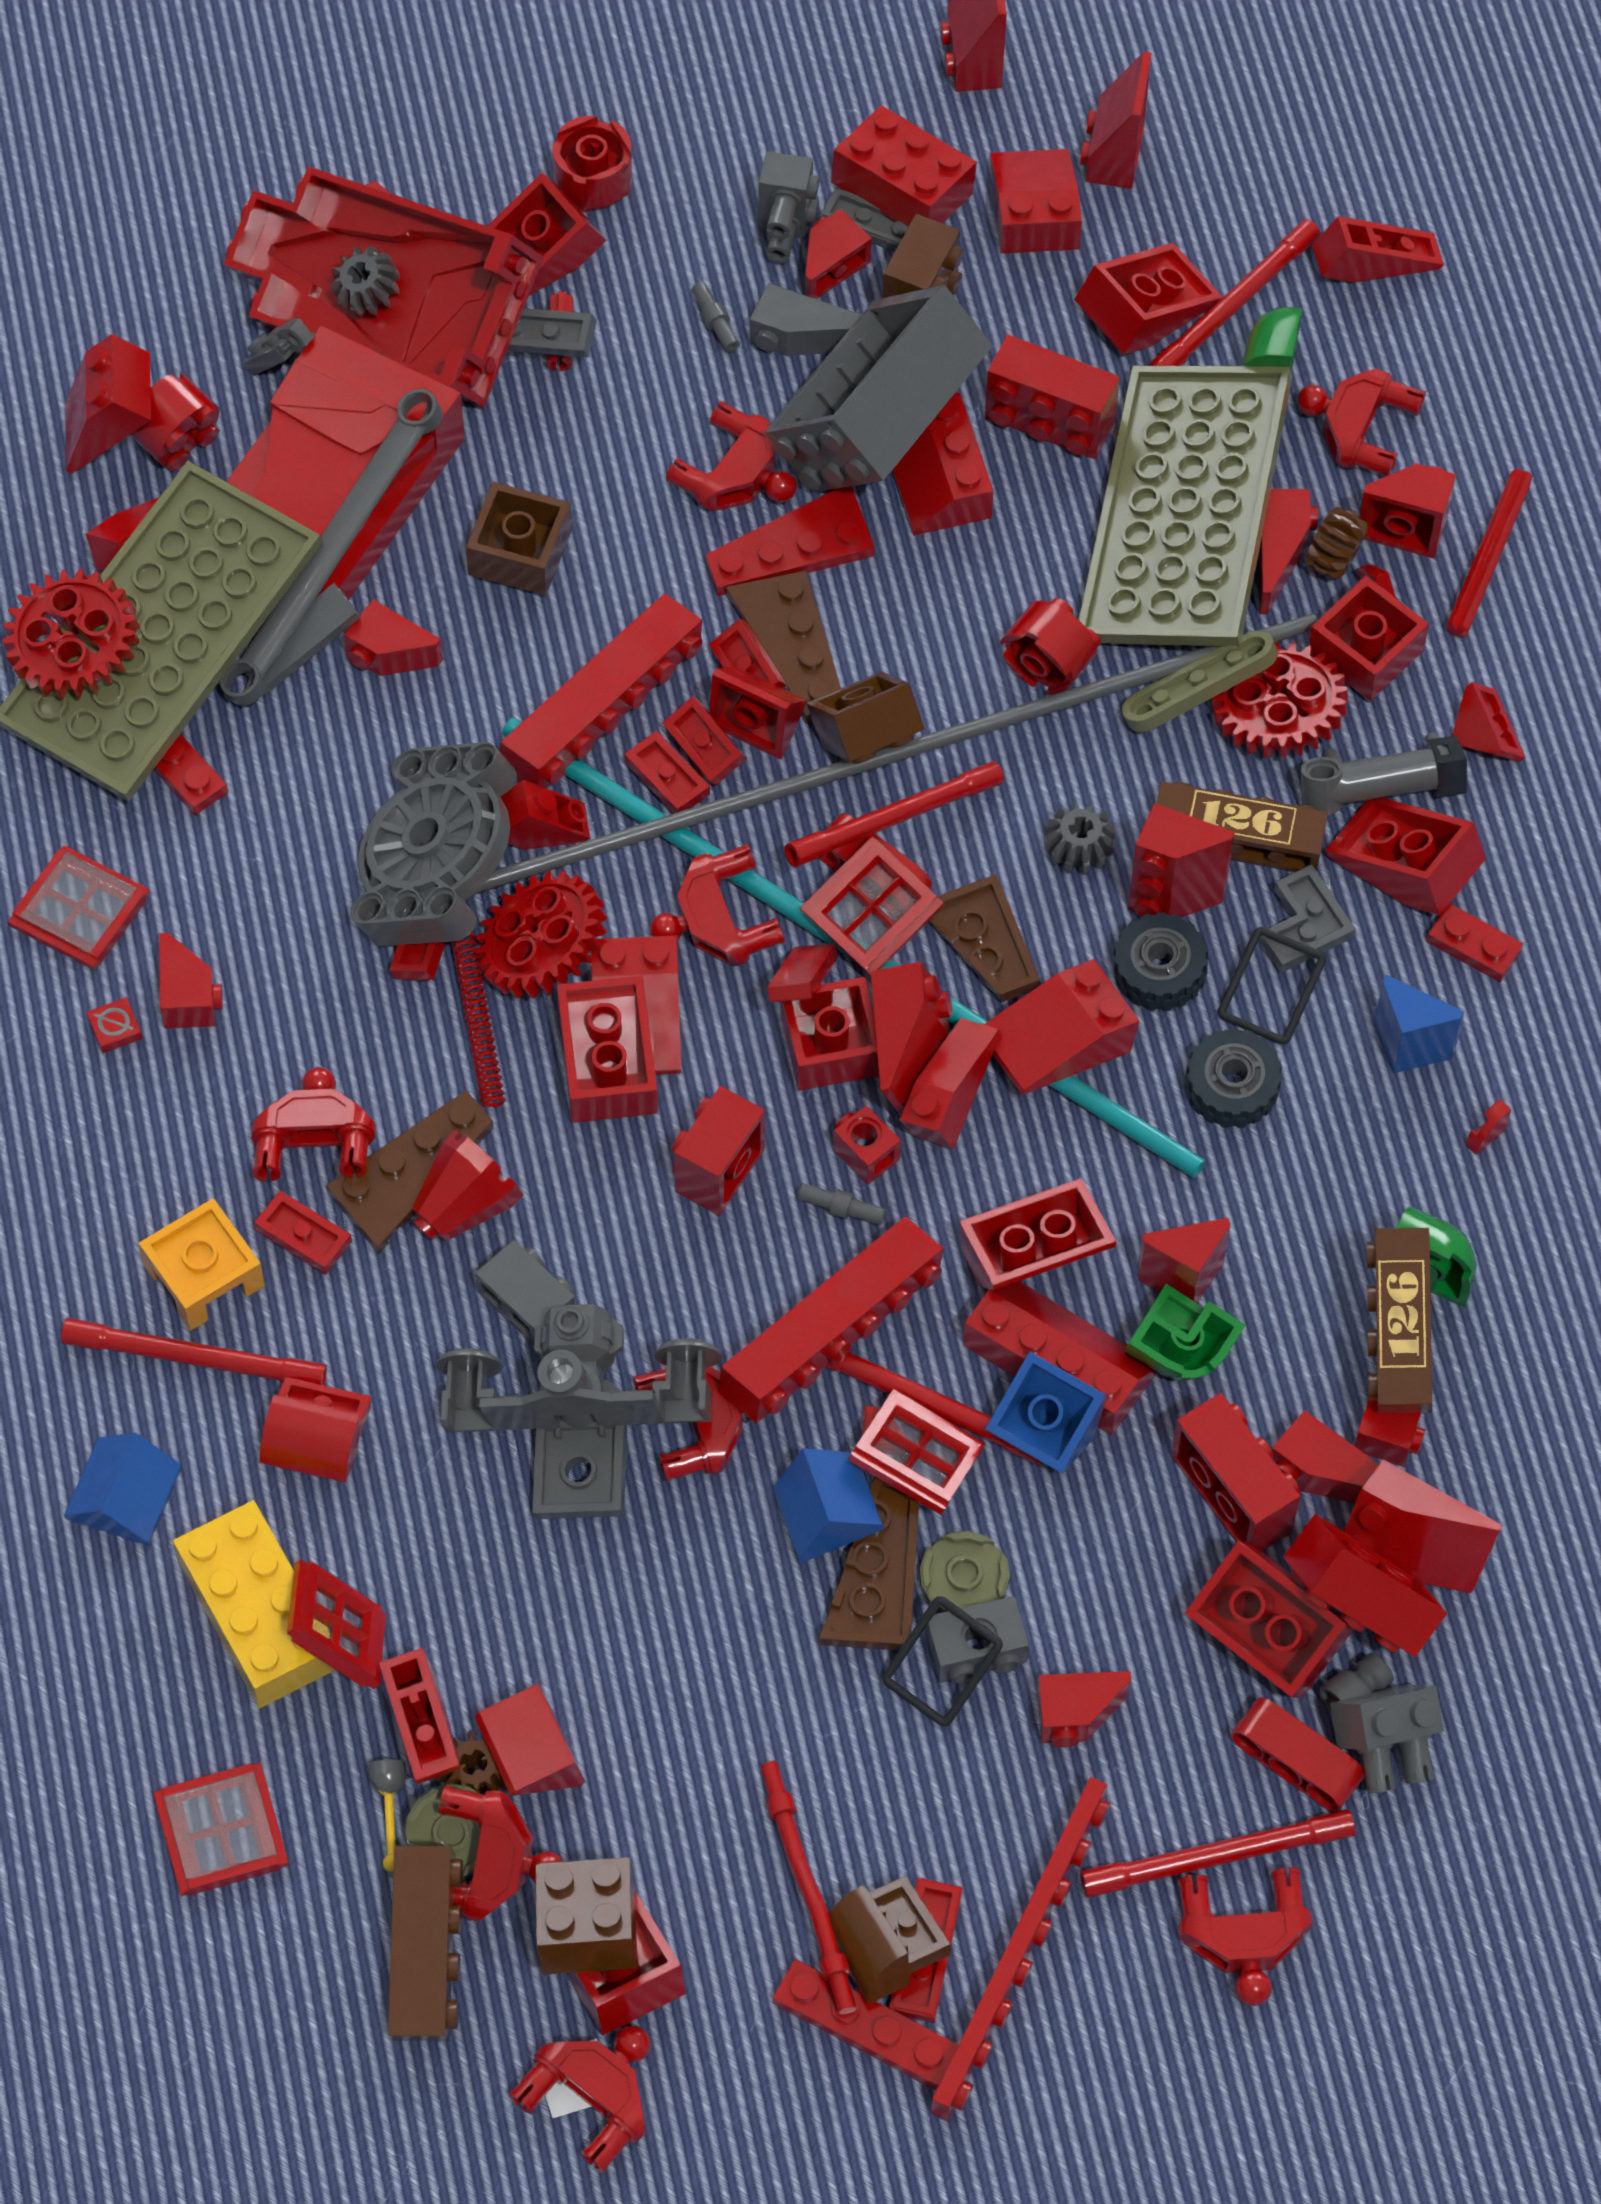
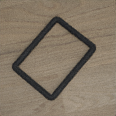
[1217,927,1326,1045]
[882,1596,1003,1727]

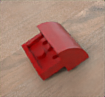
[259,1377,372,1482]

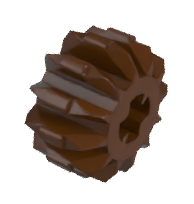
[1306,507,1368,579]
[436,1730,508,1795]

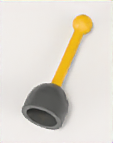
[369,1759,406,1872]

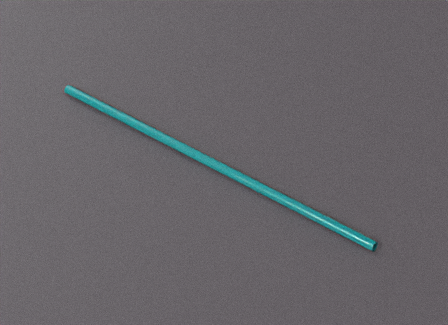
[502,717,1205,1178]

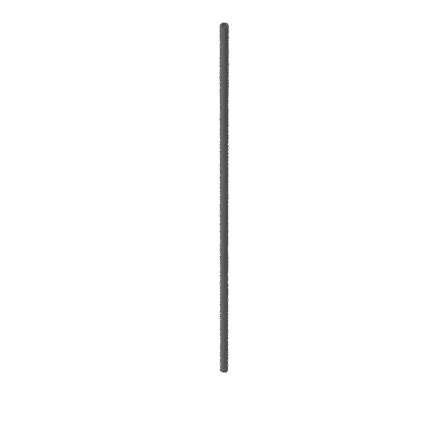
[475,613,1317,894]

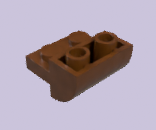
[829,1876,951,2004]

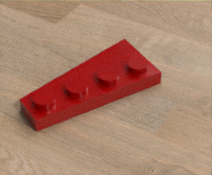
[706,486,875,596]

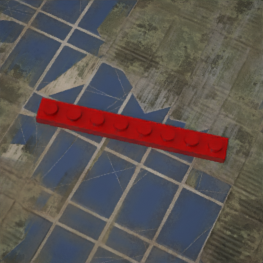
[931,1776,1111,2121]

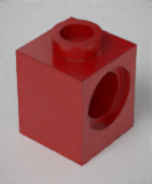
[833,1105,901,1185]

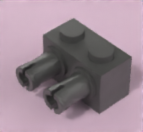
[758,151,820,263]
[1330,1684,1444,1793]

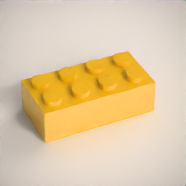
[173,1500,336,1709]

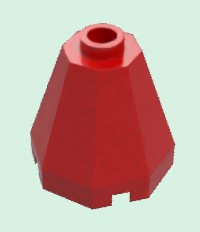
[412,1129,523,1241]

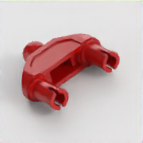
[1296,369,1426,477]
[666,401,797,510]
[649,843,785,966]
[251,1067,376,1182]
[633,1367,742,1482]
[439,1785,564,1922]
[1178,1867,1313,2006]
[508,2026,651,2173]

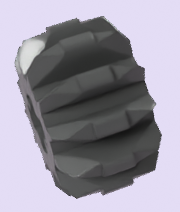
[330,246,400,317]
[1044,801,1116,875]

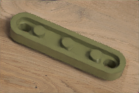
[1122,631,1278,732]

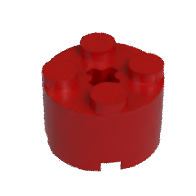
[552,116,632,212]
[130,373,220,472]
[1000,598,1101,695]

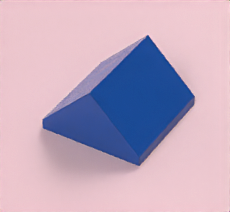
[1374,974,1464,1074]
[986,1351,1107,1474]
[64,1433,182,1546]
[773,1448,884,1563]

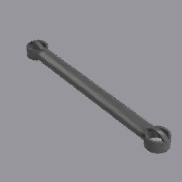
[220,388,443,706]

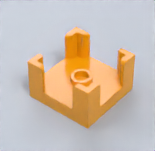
[138,1198,265,1331]

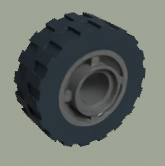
[1114,912,1208,1011]
[1184,1028,1282,1128]

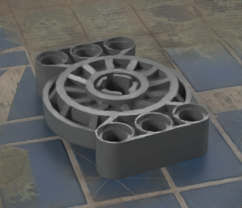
[350,742,517,946]

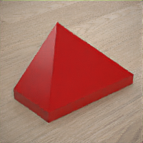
[1452,682,1526,762]

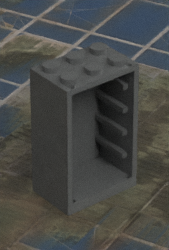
[764,285,993,492]

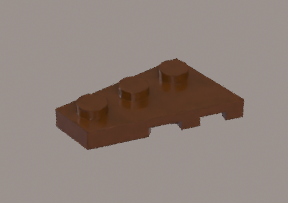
[929,874,1041,1002]

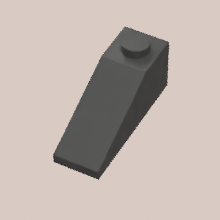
[750,283,861,356]

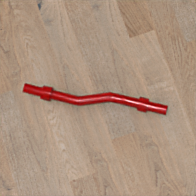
[760,1761,857,2015]

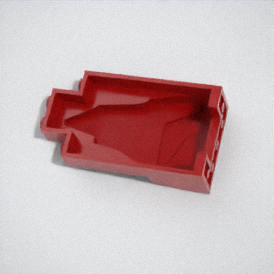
[224,166,544,408]
[226,326,465,632]

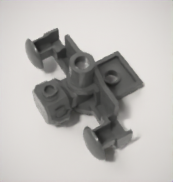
[436,1304,722,1520]

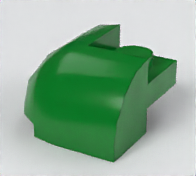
[1242,307,1302,371]
[1396,1206,1477,1307]
[1124,1284,1245,1382]

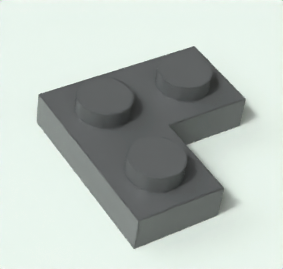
[1259,864,1356,973]

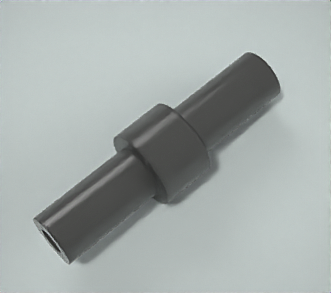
[691,282,740,352]
[798,1183,886,1226]

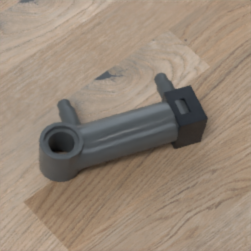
[1301,732,1467,815]

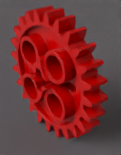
[2,568,140,699]
[1212,642,1348,759]
[475,871,608,999]

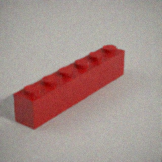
[500,593,703,787]
[718,1216,944,1424]

